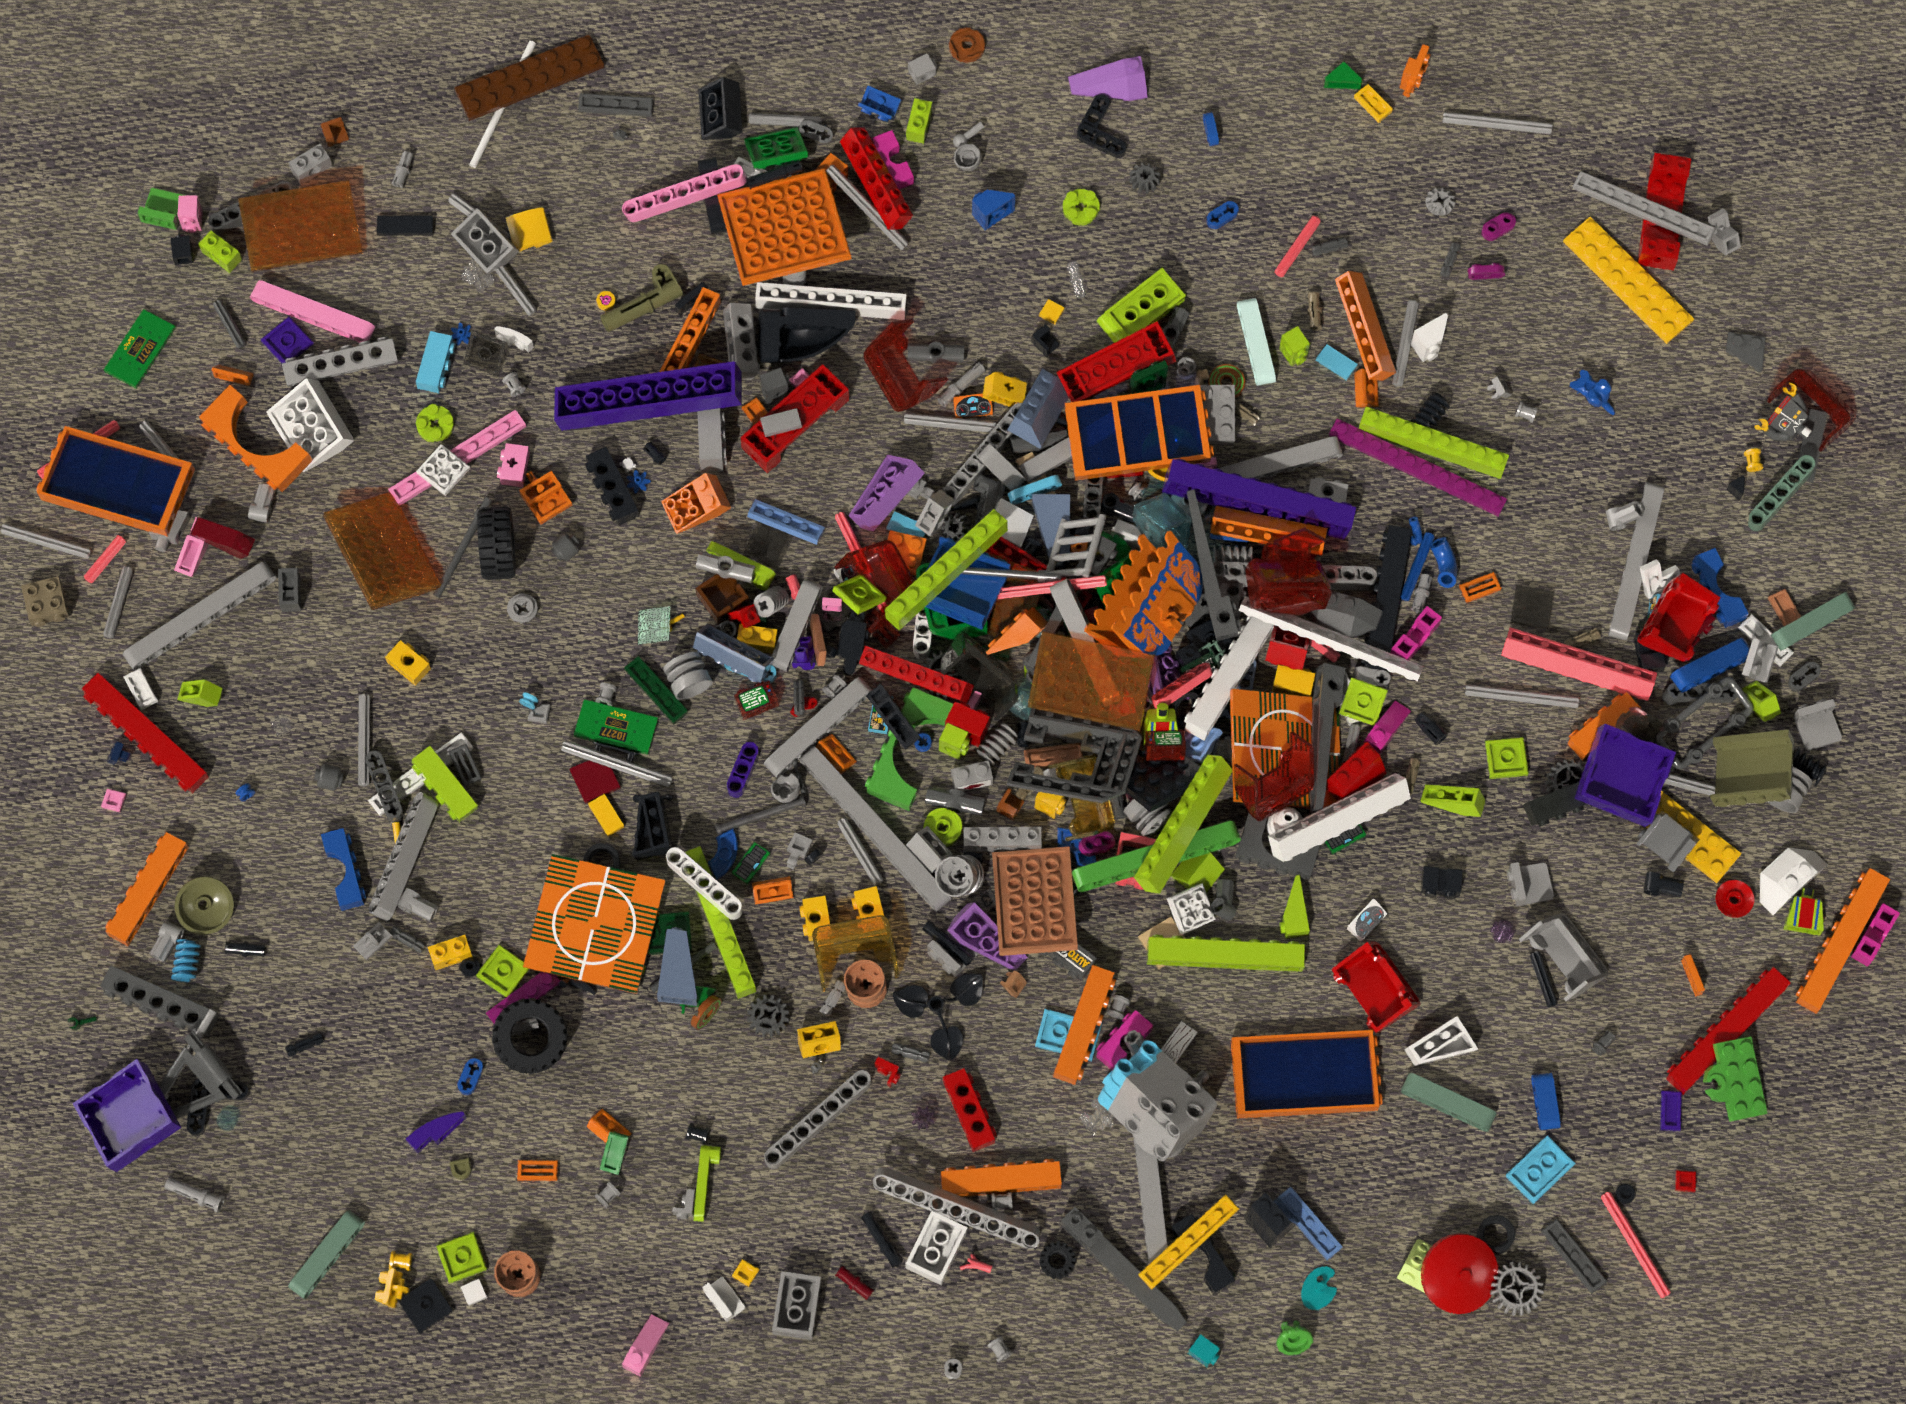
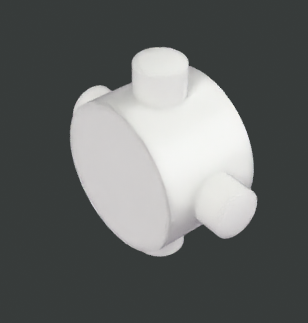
[619,457,636,473]

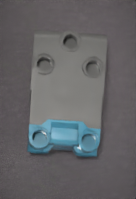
[1098,1040,1217,1161]

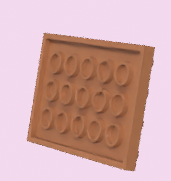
[992,847,1078,956]

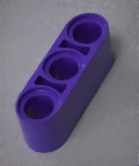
[727,742,759,798]

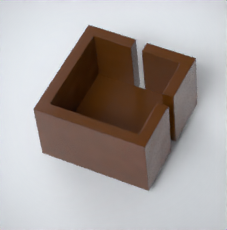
[695,568,749,625]

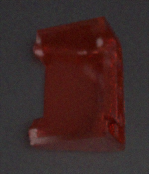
[1245,559,1332,609]

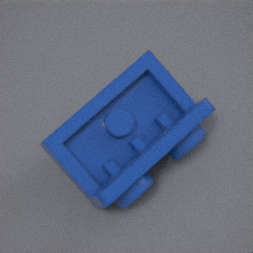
[858,86,902,122]

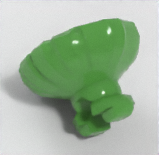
[1276,1320,1313,1355]

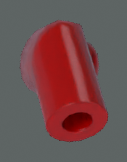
[790,697,818,717]

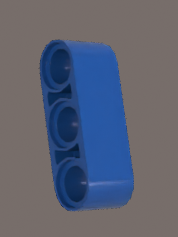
[1531,1073,1560,1130]

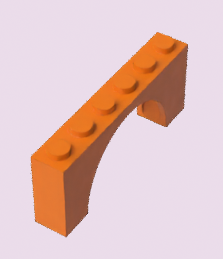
[199,385,313,492]

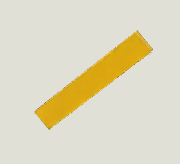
[1138,1195,1239,1290]

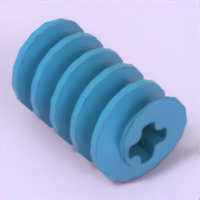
[171,939,201,983]

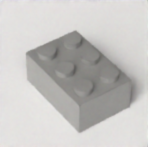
[1196,385,1235,445]
[697,408,727,473]
[772,1271,821,1340]

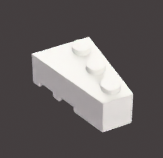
[1404,1016,1478,1066]

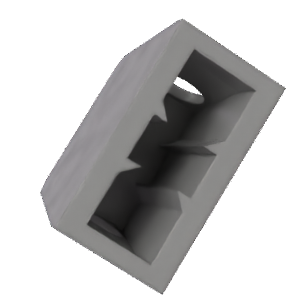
[149,505,190,552]

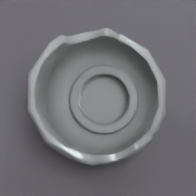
[954,144,982,171]
[770,773,800,803]

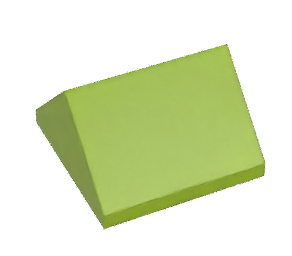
[1171,852,1225,893]

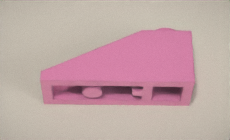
[622,1314,669,1377]

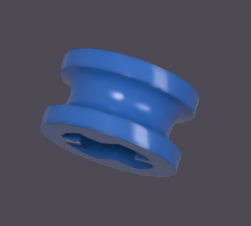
[914,733,932,752]
[235,783,255,802]

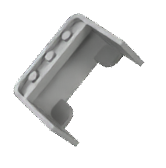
[1519,913,1609,1001]

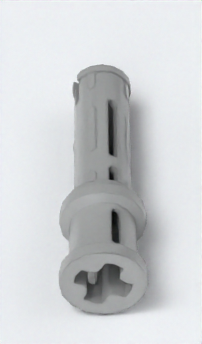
[164,1177,225,1213]

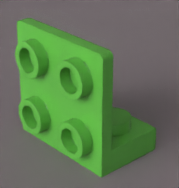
[138,188,186,230]

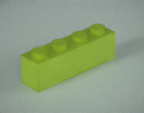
[411,746,478,823]

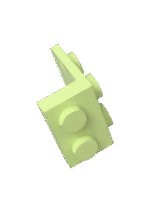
[1397,1239,1432,1293]

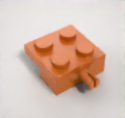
[1400,44,1431,97]
[519,471,573,525]
[871,530,927,575]

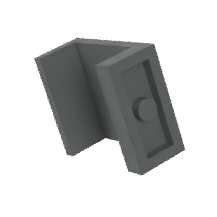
[1637,811,1700,873]

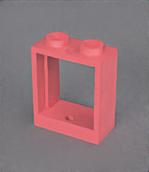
[1115,832,1157,890]

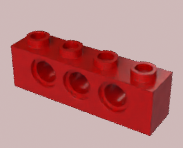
[942,1068,997,1152]

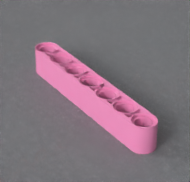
[622,164,747,222]
[250,280,375,343]

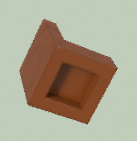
[320,117,349,147]
[997,788,1024,821]

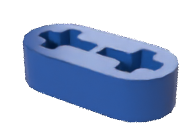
[1203,112,1219,146]
[1206,201,1238,229]
[457,1058,484,1095]

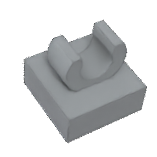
[1487,376,1512,399]

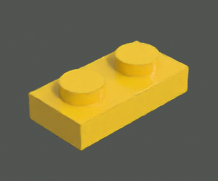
[1354,84,1393,123]

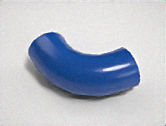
[1430,537,1458,588]

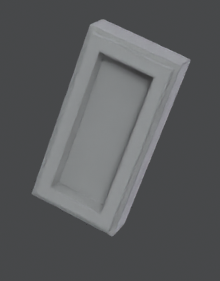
[760,408,802,437]

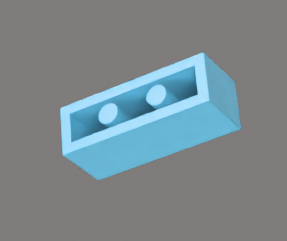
[416,331,456,393]

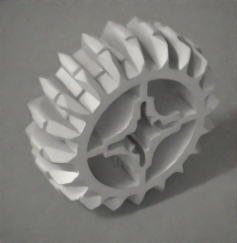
[1490,1262,1544,1316]

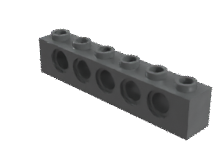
[100,966,219,1037]

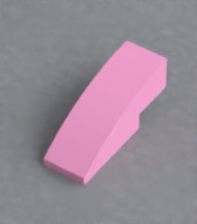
[174,517,209,577]

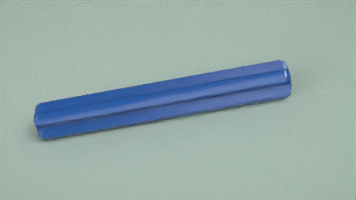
[1400,532,1435,601]

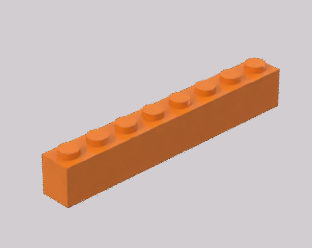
[1796,868,1890,1014]

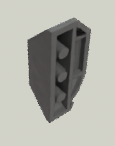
[1307,589,1383,638]

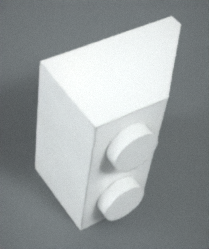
[1411,313,1448,362]

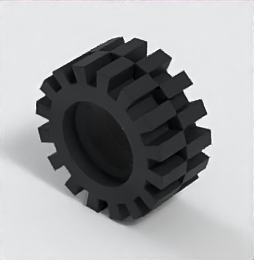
[1040,1241,1076,1280]

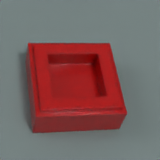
[1675,1170,1696,1192]

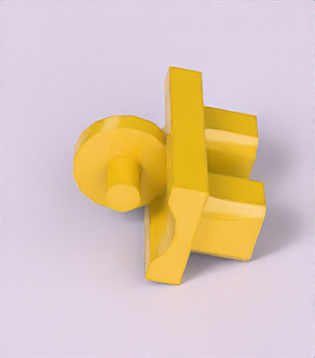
[375,1268,409,1308]

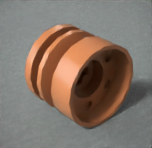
[844,960,887,1008]
[494,1251,541,1297]

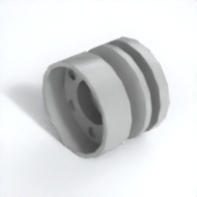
[663,652,713,700]
[1768,767,1812,813]
[1123,799,1174,837]
[935,855,984,897]

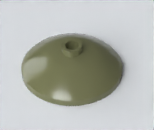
[174,876,234,935]

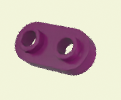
[1481,212,1516,241]
[1468,263,1505,280]
[1079,831,1115,856]

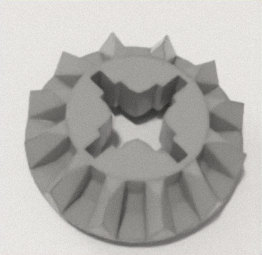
[1425,187,1455,216]
[507,594,538,624]

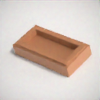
[1768,589,1801,626]

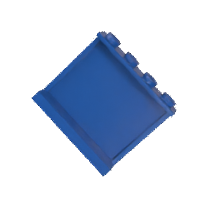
[925,537,1010,630]

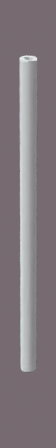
[469,41,536,168]

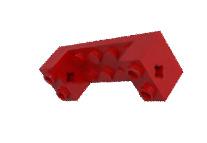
[1637,153,1691,271]
[1056,321,1176,412]
[740,364,849,474]

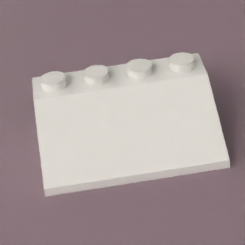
[267,378,355,472]

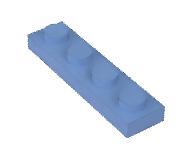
[747,499,825,545]
[1279,1187,1343,1261]

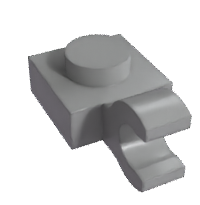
[907,479,935,500]
[787,833,813,870]

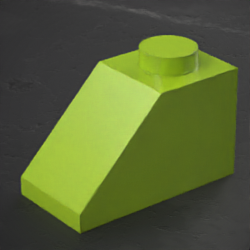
[177,679,223,707]
[1742,681,1781,722]

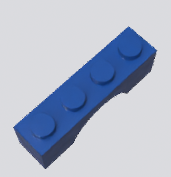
[1691,548,1749,628]
[321,828,366,911]

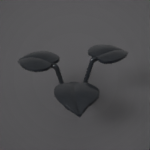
[893,974,983,1061]

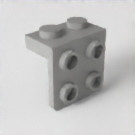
[1793,699,1842,751]
[1506,862,1554,906]
[927,931,979,977]

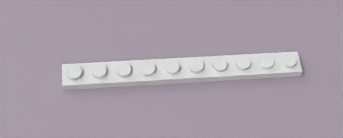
[1239,596,1424,681]

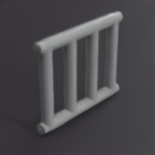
[1045,514,1106,582]

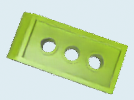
[1096,268,1186,343]

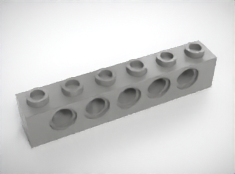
[282,336,398,387]

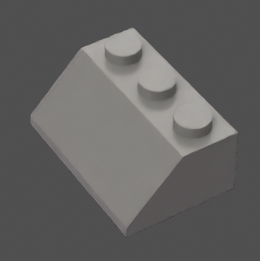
[451,208,519,274]

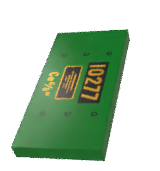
[104,309,176,389]
[574,699,658,755]

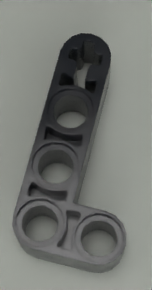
[698,157,727,235]

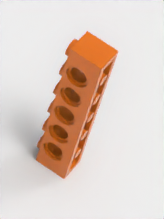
[659,287,721,372]

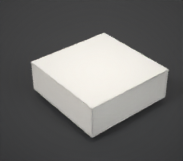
[461,1279,487,1306]

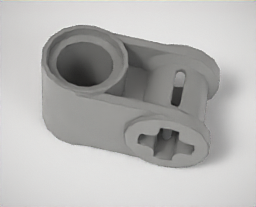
[1354,666,1391,689]

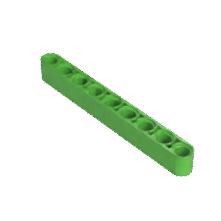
[1072,821,1241,892]

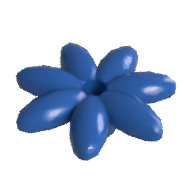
[451,322,474,345]
[627,470,651,494]

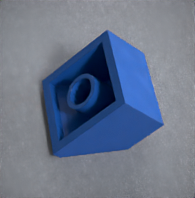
[972,190,1015,231]

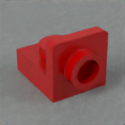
[727,604,760,628]
[875,1057,901,1088]

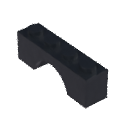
[1171,1214,1236,1296]

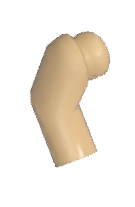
[1195,369,1209,385]

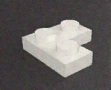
[1640,559,1680,599]

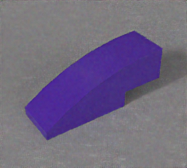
[405,1111,466,1153]

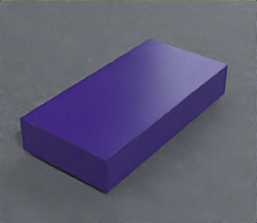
[1660,1091,1681,1131]

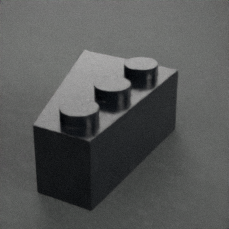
[632,791,673,861]

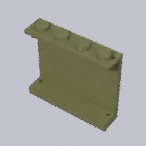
[1710,729,1794,807]

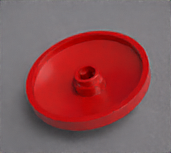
[1421,1233,1498,1314]

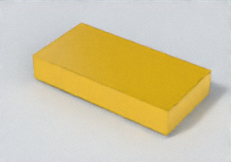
[588,794,624,837]

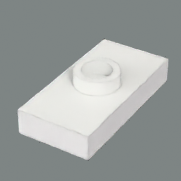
[123,668,158,710]

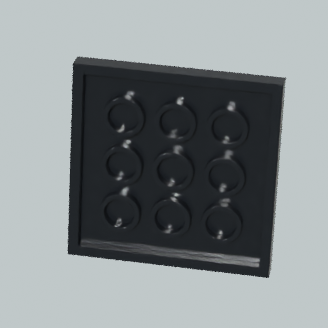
[1126,742,1200,812]

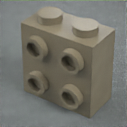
[21,576,70,627]

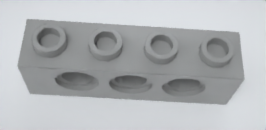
[723,303,760,380]
[963,827,1042,852]

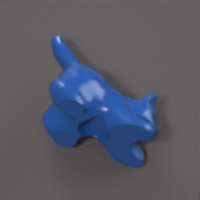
[1569,370,1615,415]

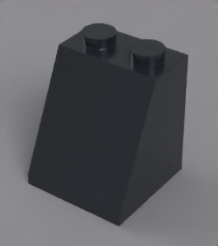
[1244,1192,1300,1248]

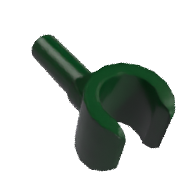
[67,1016,97,1031]

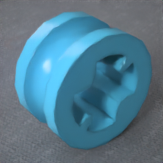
[519,692,539,709]

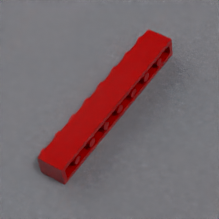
[81,673,209,794]
[1666,967,1791,1095]

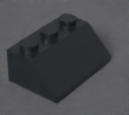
[698,77,743,140]

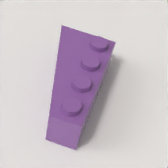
[849,454,925,531]

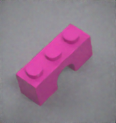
[872,130,914,190]
[1391,606,1442,661]
[1851,903,1900,967]
[1096,1010,1153,1071]

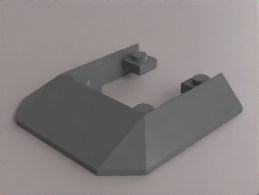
[1007,704,1142,803]

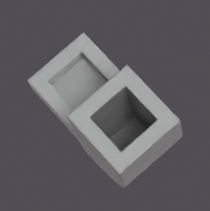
[1708,209,1741,256]

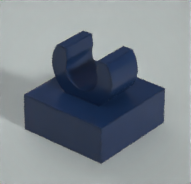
[107,741,130,765]

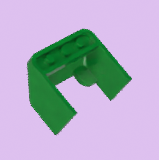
[916,563,987,641]

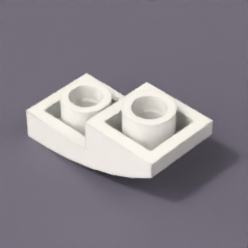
[494,326,534,352]

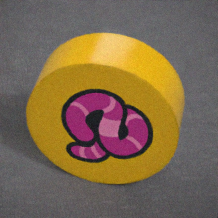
[596,291,615,311]

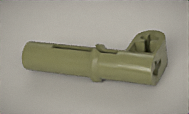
[600,264,683,333]

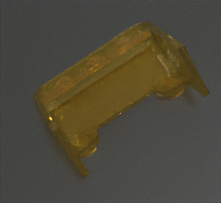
[1048,754,1115,841]
[812,915,899,992]

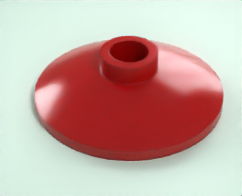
[1715,880,1754,918]

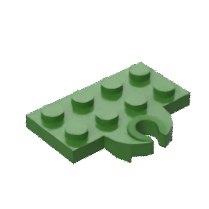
[1703,1036,1768,1122]

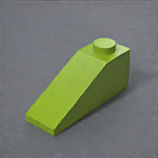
[1420,784,1486,817]
[1279,875,1310,939]

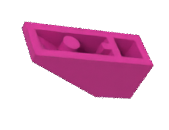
[1364,700,1411,755]

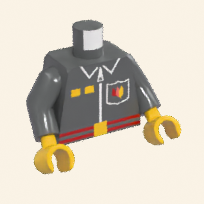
[1754,383,1813,441]

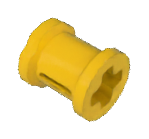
[1744,448,1764,472]
[389,1251,412,1271]

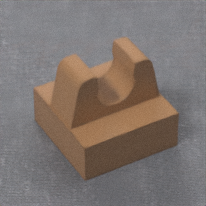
[1000,970,1027,998]

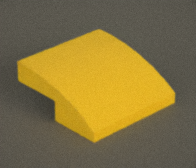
[506,207,553,252]

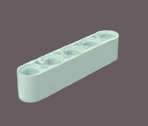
[1237,298,1276,386]

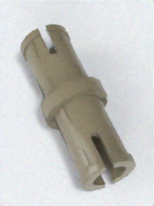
[1307,292,1322,331]

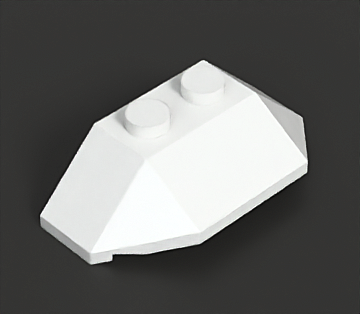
[1759,848,1828,915]

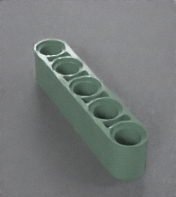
[1748,455,1815,531]
[1771,592,1856,651]
[1401,1073,1497,1132]
[288,1210,365,1299]

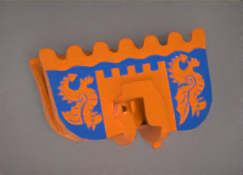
[1084,531,1203,658]

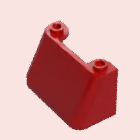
[1637,573,1721,662]
[1331,941,1421,1033]

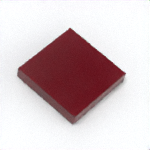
[569,760,620,804]

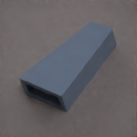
[1032,494,1070,568]
[657,928,698,1006]

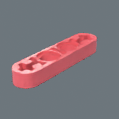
[1152,663,1213,709]

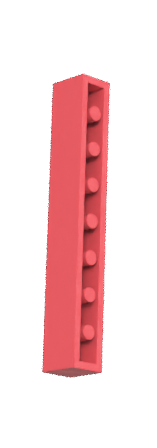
[1501,627,1657,701]

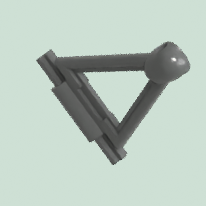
[159,1032,243,1118]

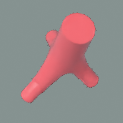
[960,1254,992,1273]

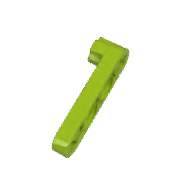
[706,541,776,591]
[694,1145,721,1222]

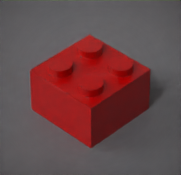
[1265,625,1310,670]
[945,702,990,747]

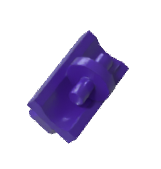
[792,636,816,671]

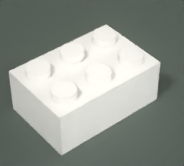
[905,1211,968,1285]

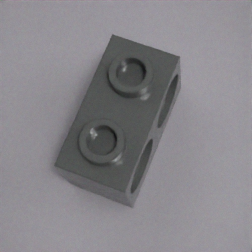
[278,568,301,612]

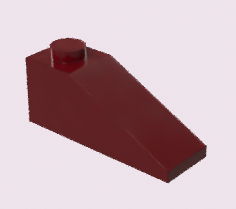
[190,517,255,559]

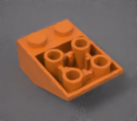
[661,473,731,534]
[986,607,1048,655]

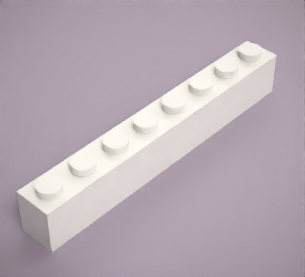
[755,282,906,320]
[1184,616,1274,741]
[1268,773,1411,862]

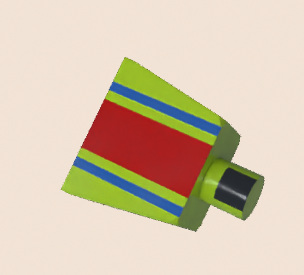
[1142,703,1178,745]
[1783,888,1824,936]

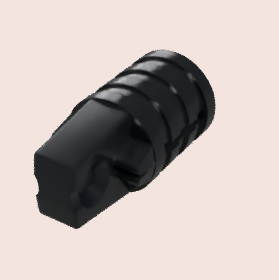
[1415,712,1448,746]

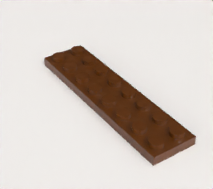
[454,35,604,121]

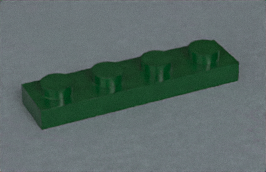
[624,656,688,725]

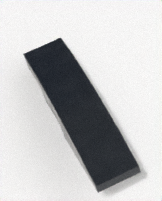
[866,684,921,750]

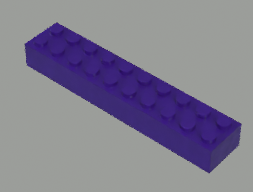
[554,361,742,431]
[1162,459,1356,540]

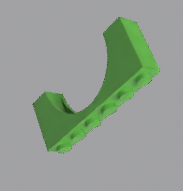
[865,688,953,811]

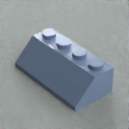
[1007,368,1069,449]
[693,624,775,683]

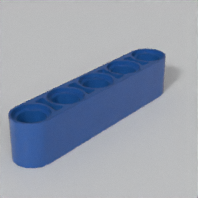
[1670,638,1750,693]

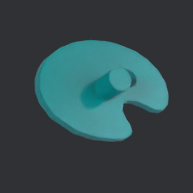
[1301,1266,1337,1310]

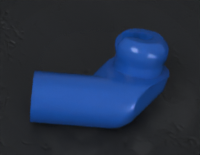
[1409,516,1423,546]

